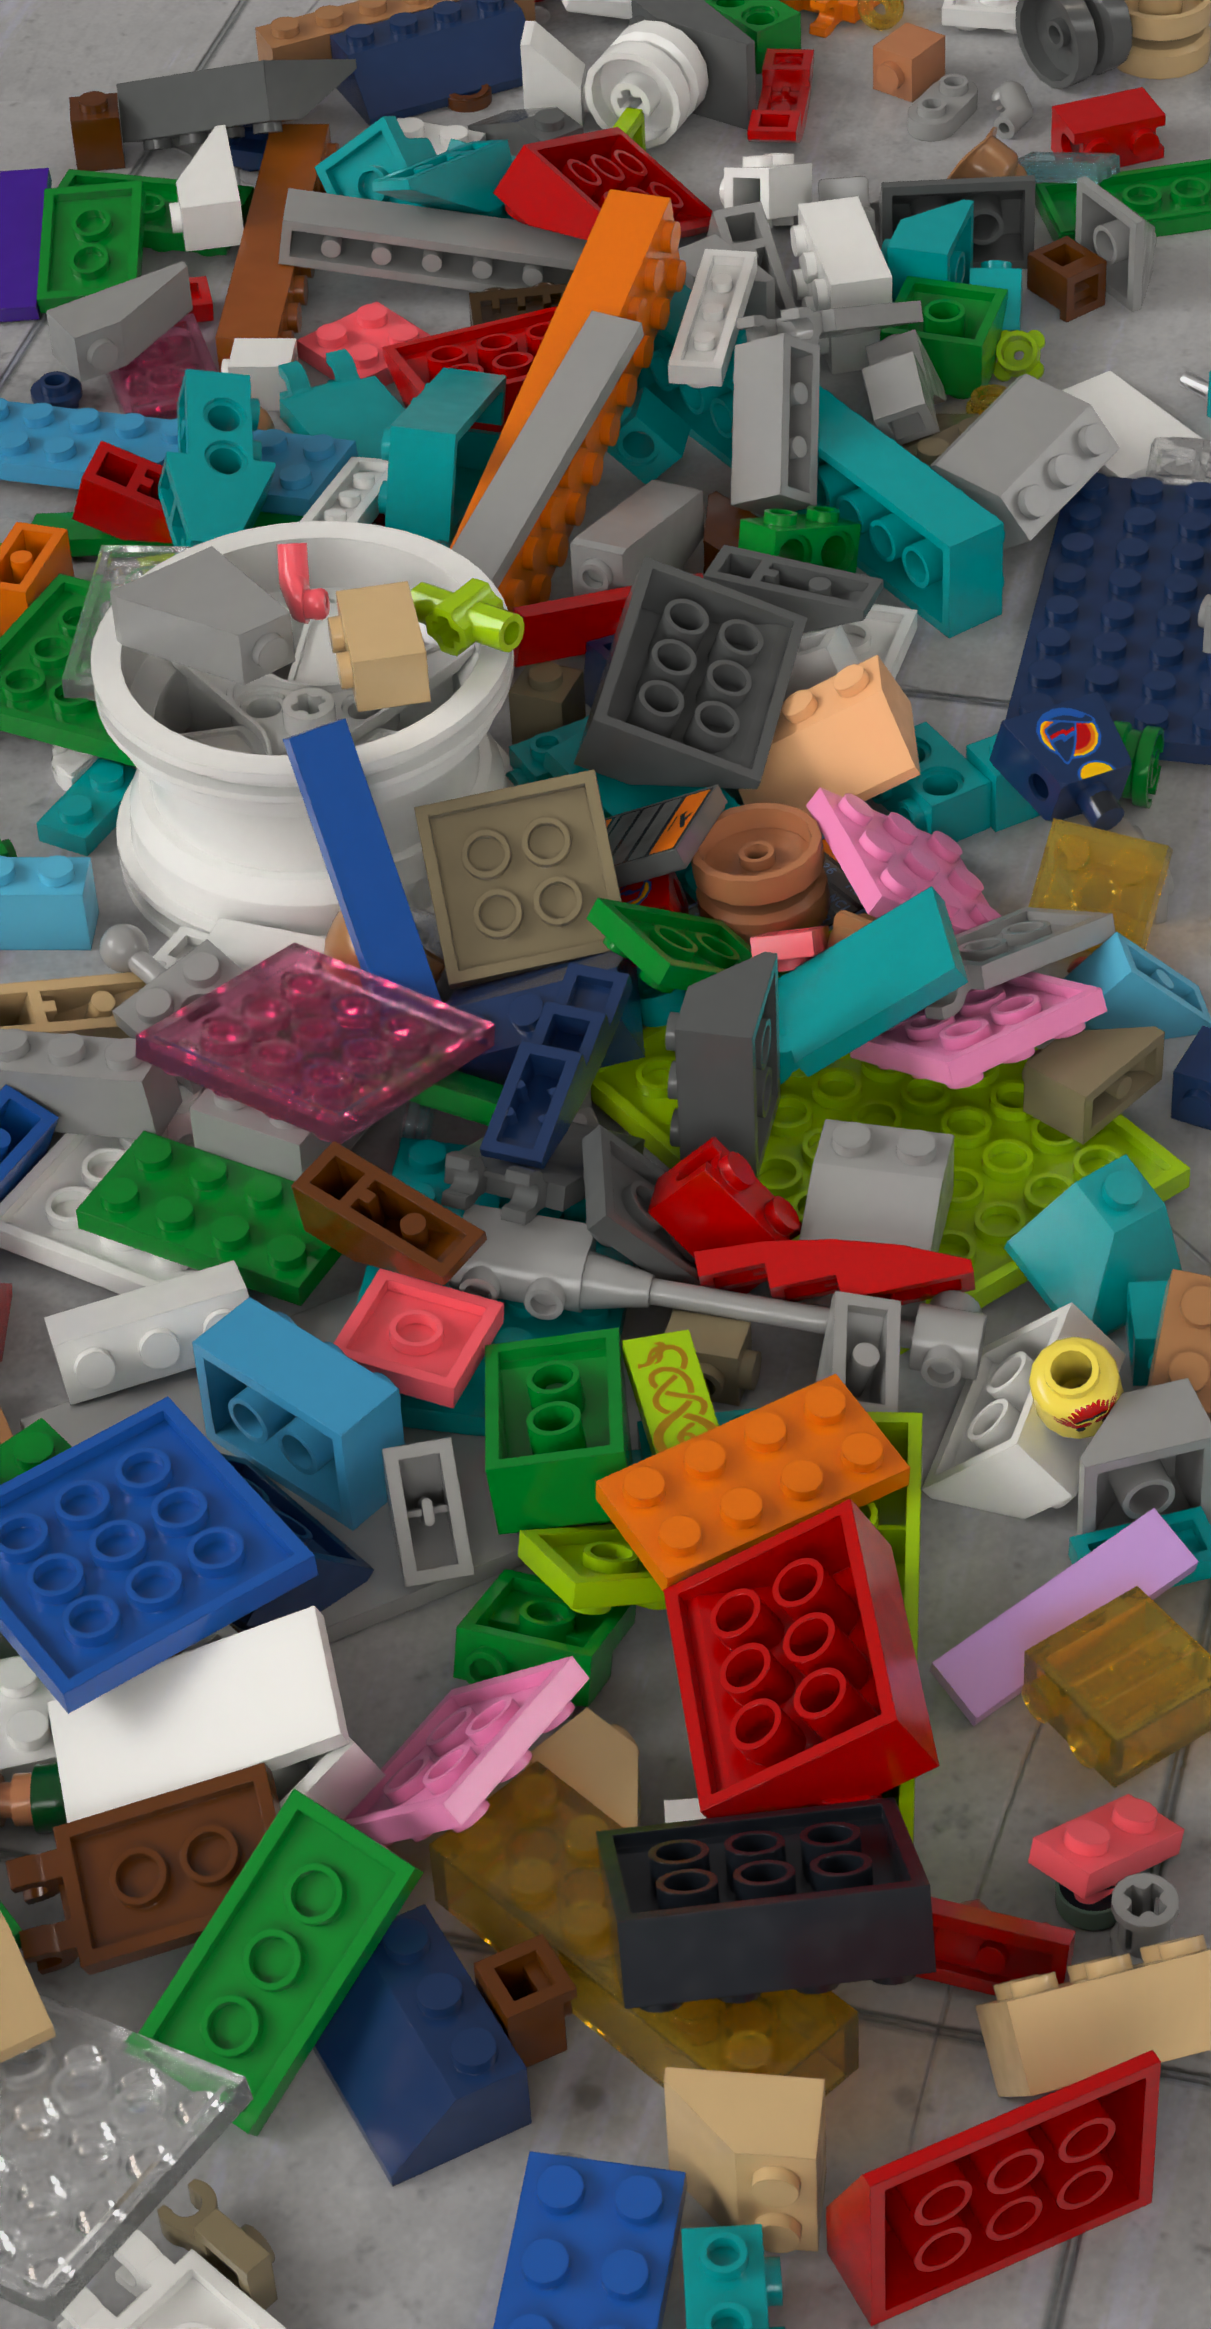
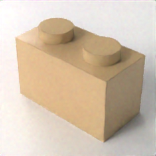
[327,581,431,712]

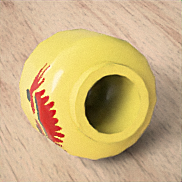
[1029,1337,1124,1439]

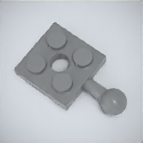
[100,924,289,1094]

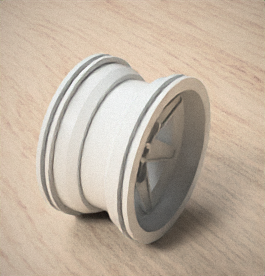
[90,521,514,973]

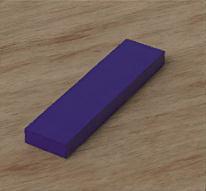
[0,168,52,322]

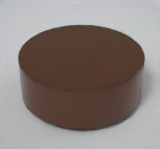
[447,84,492,113]

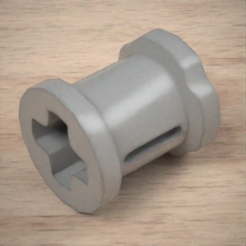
[1110,1873,1180,1965]

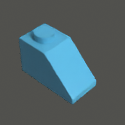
[1064,932,1211,1039]

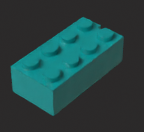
[378,367,507,542]

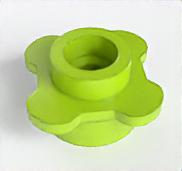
[994,330,1046,382]

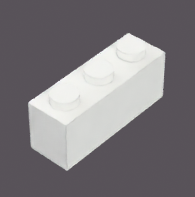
[44,1260,249,1405]

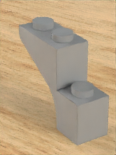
[862,329,947,445]

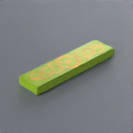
[622,1329,719,1456]

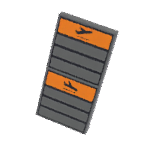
[605,784,728,888]

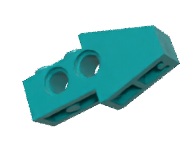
[158,369,276,554]

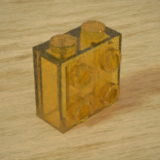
[1021,1586,1211,1788]

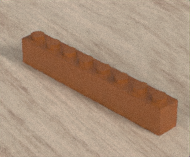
[215,124,340,372]

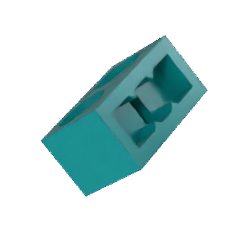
[871,722,991,842]

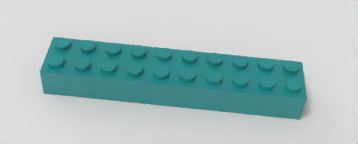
[636,285,1005,638]

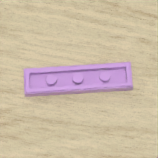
[930,1508,1199,1726]

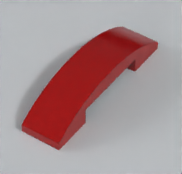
[747,48,814,143]

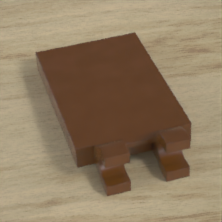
[5,1763,280,1975]

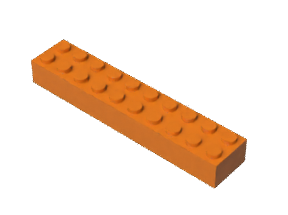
[450,189,686,612]

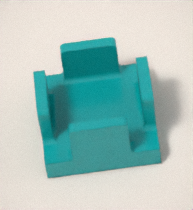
[314,116,437,208]

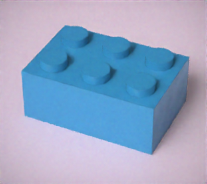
[192,1297,406,1531]

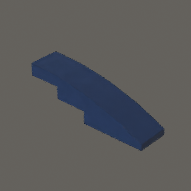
[480,962,633,1169]

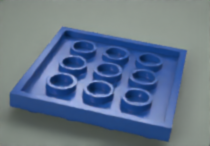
[0,1396,318,1714]

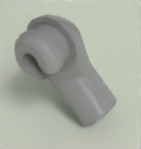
[992,81,1034,139]

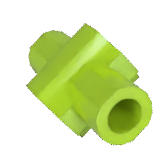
[411,578,524,656]

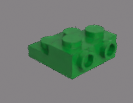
[453,1569,636,1708]

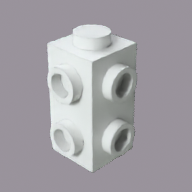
[719,153,812,228]

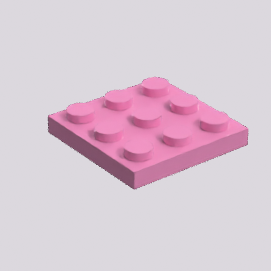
[806,787,1002,935]
[850,972,1107,1089]
[344,1656,590,1848]

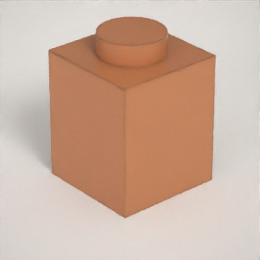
[873,22,945,102]

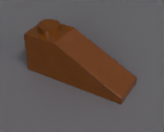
[291,1141,487,1286]

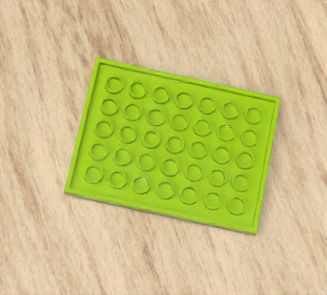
[591,929,1190,1355]

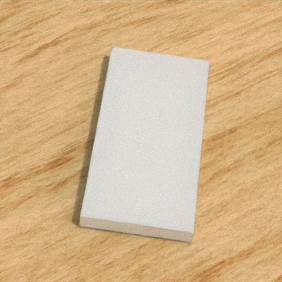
[47,1606,350,1823]

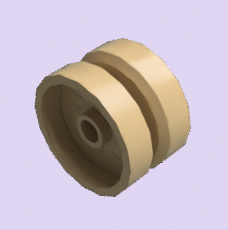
[1117,0,1211,80]

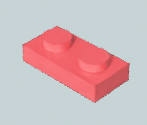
[750,925,829,972]
[1028,1794,1185,1899]

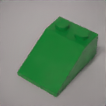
[485,1327,633,1535]

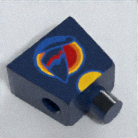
[989,691,1132,833]

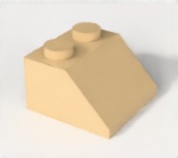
[664,2067,827,2253]

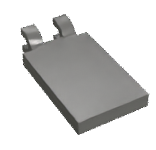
[736,300,924,345]
[924,907,1116,1020]

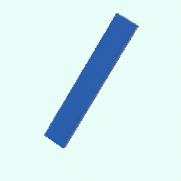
[282,718,445,1067]

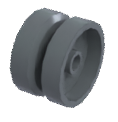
[1015,0,1132,89]

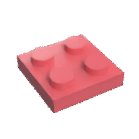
[296,301,431,386]
[333,1268,504,1409]

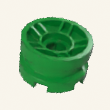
[1114,720,1164,809]

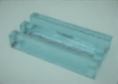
[1018,152,1120,184]

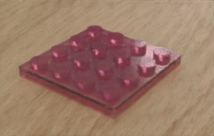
[135,942,495,1144]

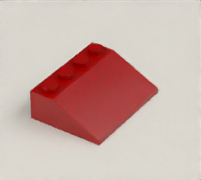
[493,127,712,240]
[382,306,558,433]
[663,1498,940,1818]
[826,2050,1161,2327]

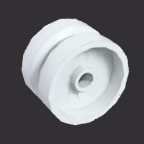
[584,20,709,149]

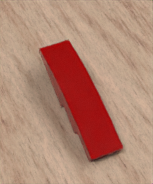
[693,1239,975,1305]

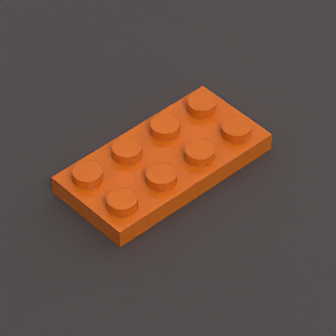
[596,1374,910,1592]

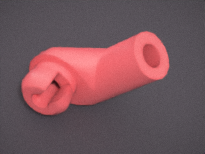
[277,543,330,624]

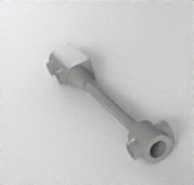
[449,1204,987,1388]

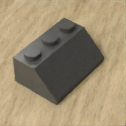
[879,175,1036,269]
[665,952,781,1179]

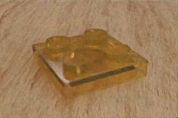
[1029,818,1173,954]

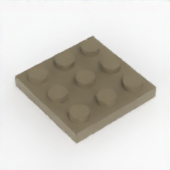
[414,769,622,989]

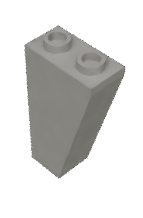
[570,480,705,596]

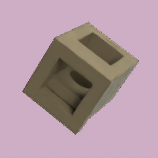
[665,1309,762,1406]

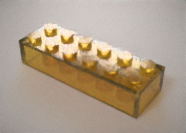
[429,1761,859,2097]

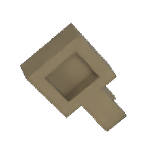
[157,2179,278,2310]

